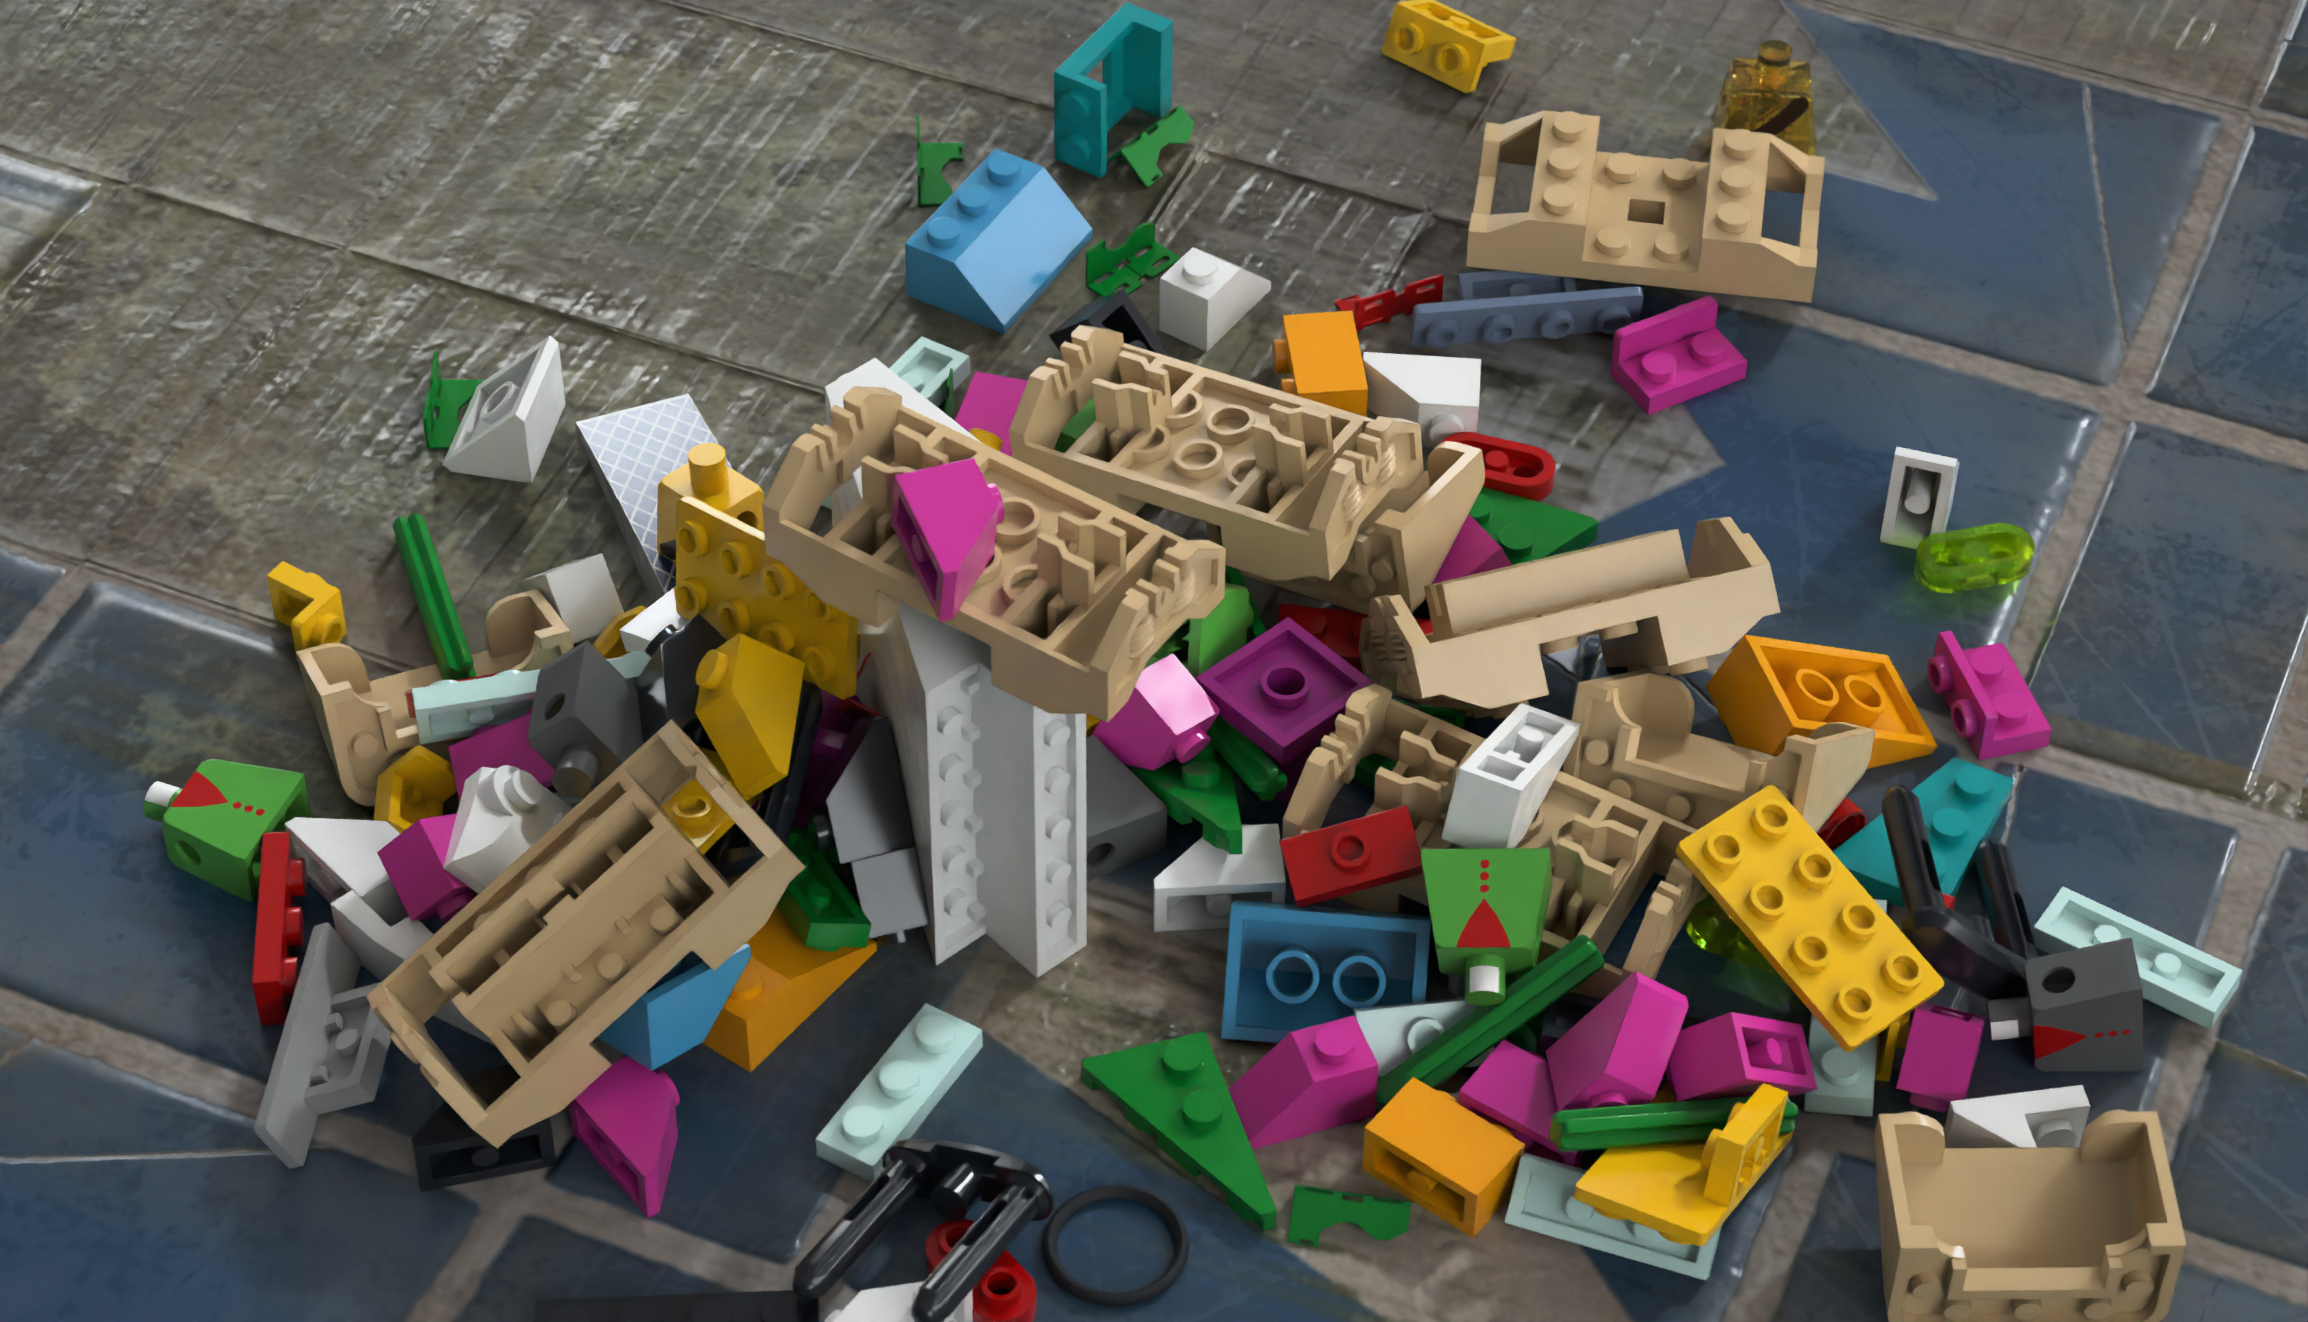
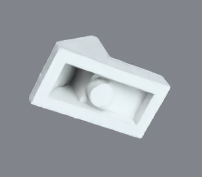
[1944,1085,2090,1148]

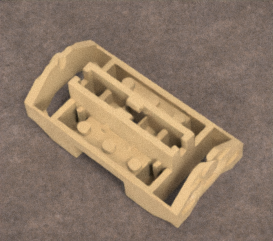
[1466,111,1825,303]
[1358,516,1781,719]
[367,719,805,1149]

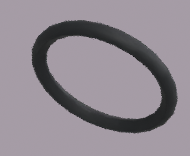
[1042,1185,1190,1307]

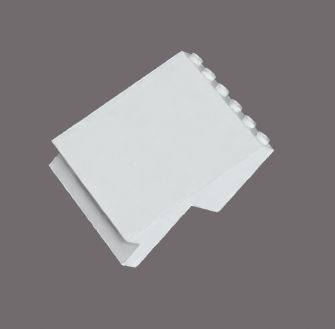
[825,358,1087,978]

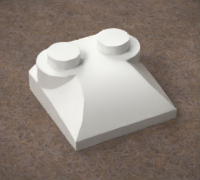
[443,765,574,894]

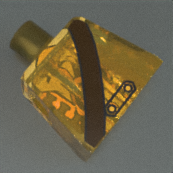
[1710,40,1816,156]

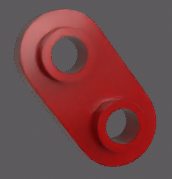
[1441,432,1555,502]
[925,1219,1037,1322]

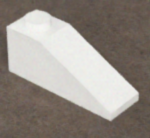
[1441,703,1581,849]

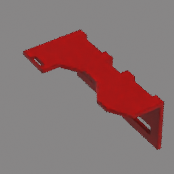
[1334,273,1444,332]
[834,652,885,721]

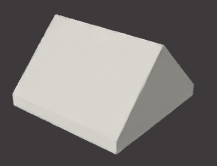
[442,336,566,484]

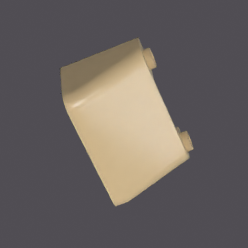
[1206,441,1485,614]
[296,589,574,806]
[1562,669,1876,833]
[1874,1110,2187,1322]

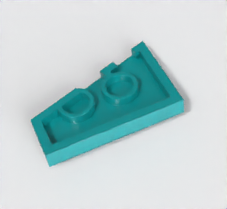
[1833,757,2014,909]

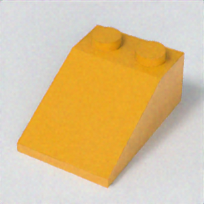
[1705,635,1938,769]
[702,905,877,1073]

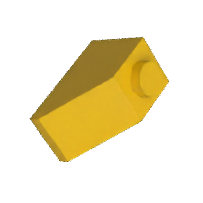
[695,633,805,798]

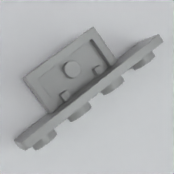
[254,922,391,1169]

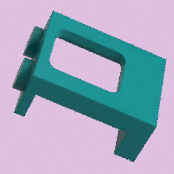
[1054,2,1173,178]

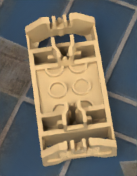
[1009,325,1424,582]
[762,386,1226,723]
[1282,683,1709,999]

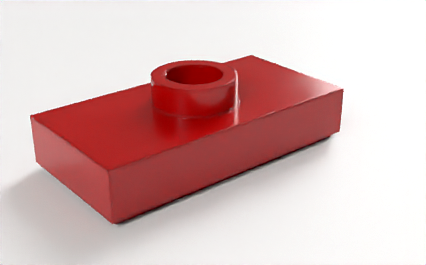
[1279,805,1423,908]

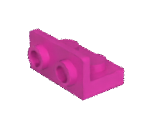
[1610,295,1748,415]
[1927,630,2052,761]

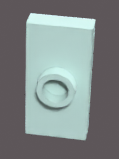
[1353,998,1494,1077]

